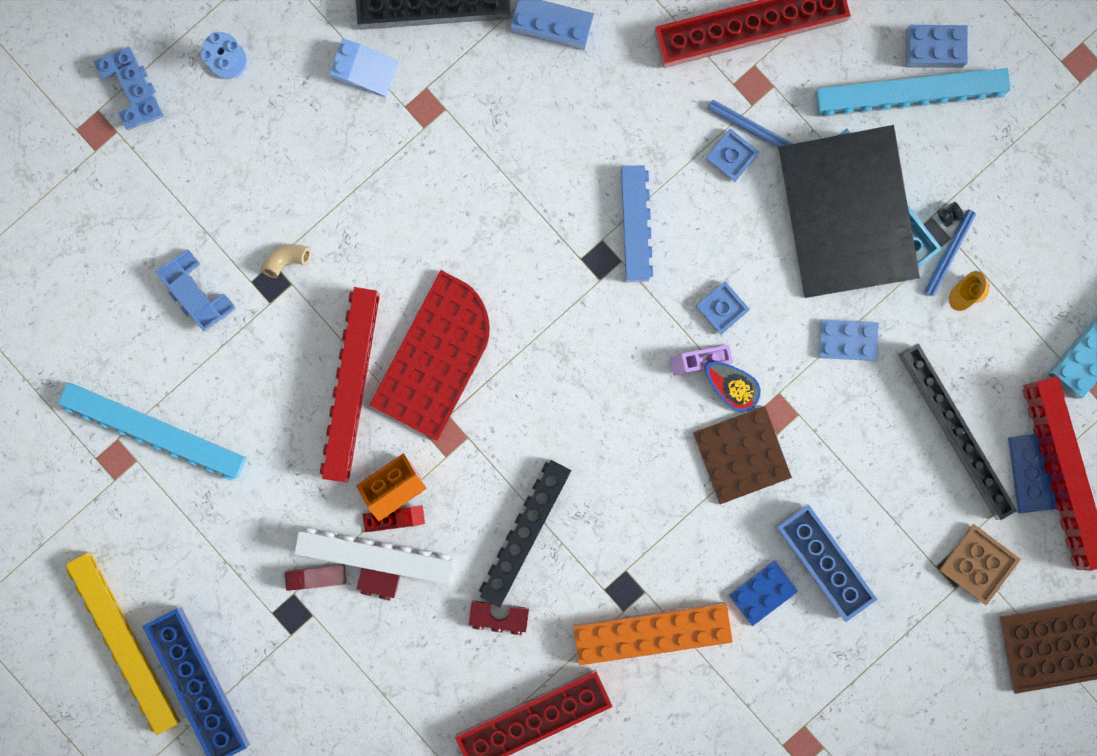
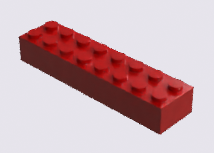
[455,669,613,756]

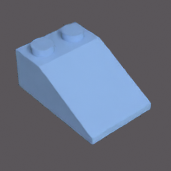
[330,38,398,97]

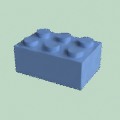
[906,25,968,68]

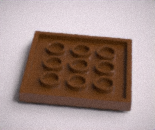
[693,406,792,504]

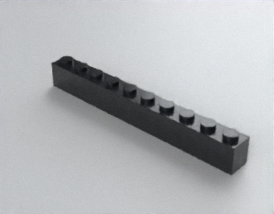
[898,343,1017,521]

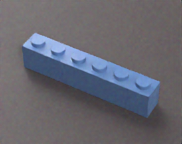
[621,165,653,283]

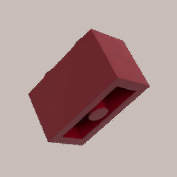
[356,568,401,601]

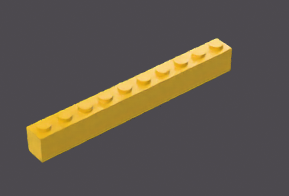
[66,552,181,735]

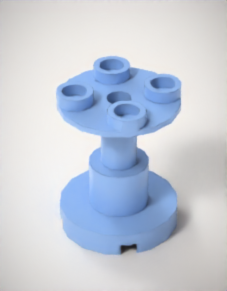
[201,32,247,80]

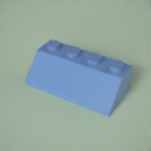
[511,0,594,50]

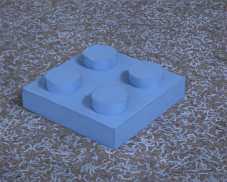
[706,129,759,182]
[696,281,750,335]

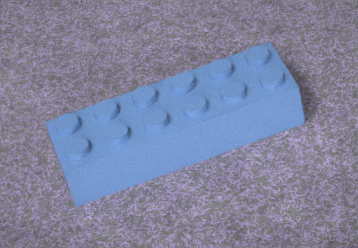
[775,504,878,622]

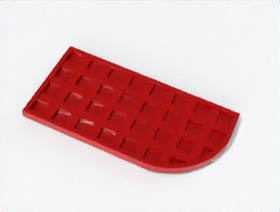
[369,270,490,441]

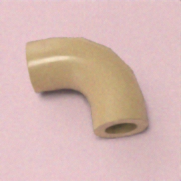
[260,244,311,278]

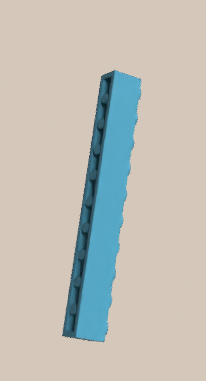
[815,68,1011,117]
[58,382,247,481]

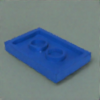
[729,560,798,626]

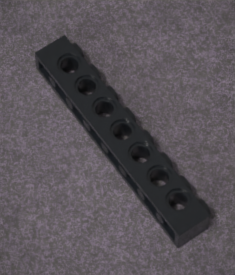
[479,460,572,608]

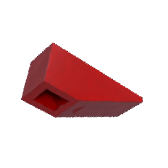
[362,505,425,533]

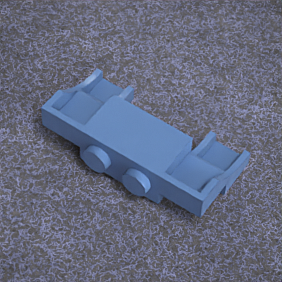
[93,47,164,131]
[155,249,237,332]

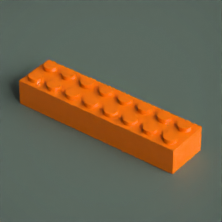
[573,602,733,666]

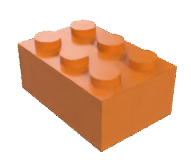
[356,453,427,521]

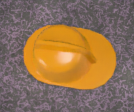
[949,271,990,311]

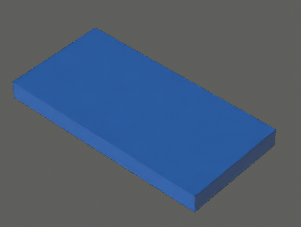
[1008,434,1056,514]

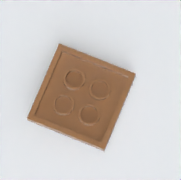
[939,524,1021,606]

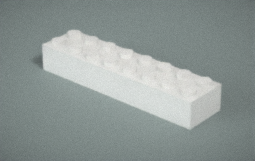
[294,527,454,585]

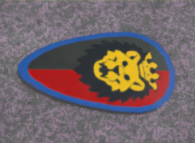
[705,362,761,412]

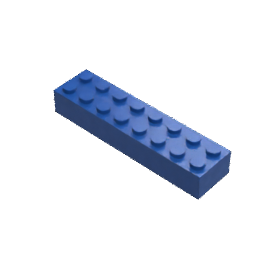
[142,607,250,756]

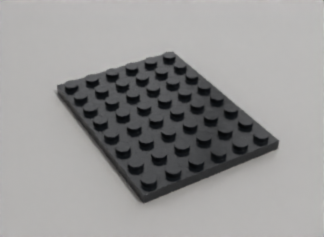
[778,125,920,298]

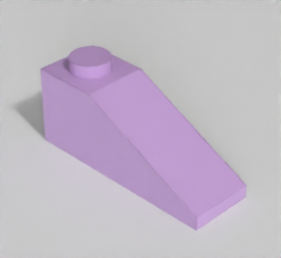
[670,345,733,376]

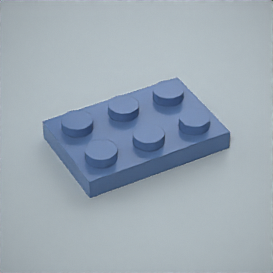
[819,320,879,361]

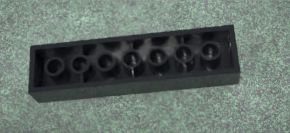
[356,0,511,30]

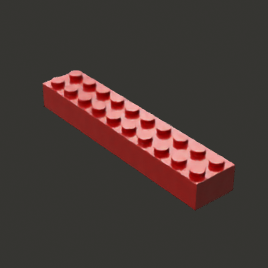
[654,0,851,68]
[320,287,380,483]
[1023,376,1097,571]

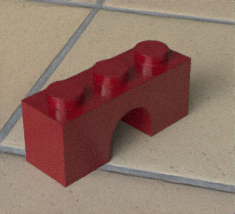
[468,600,529,635]

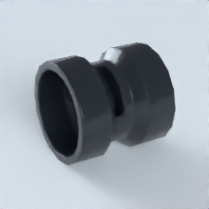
[937,201,964,227]

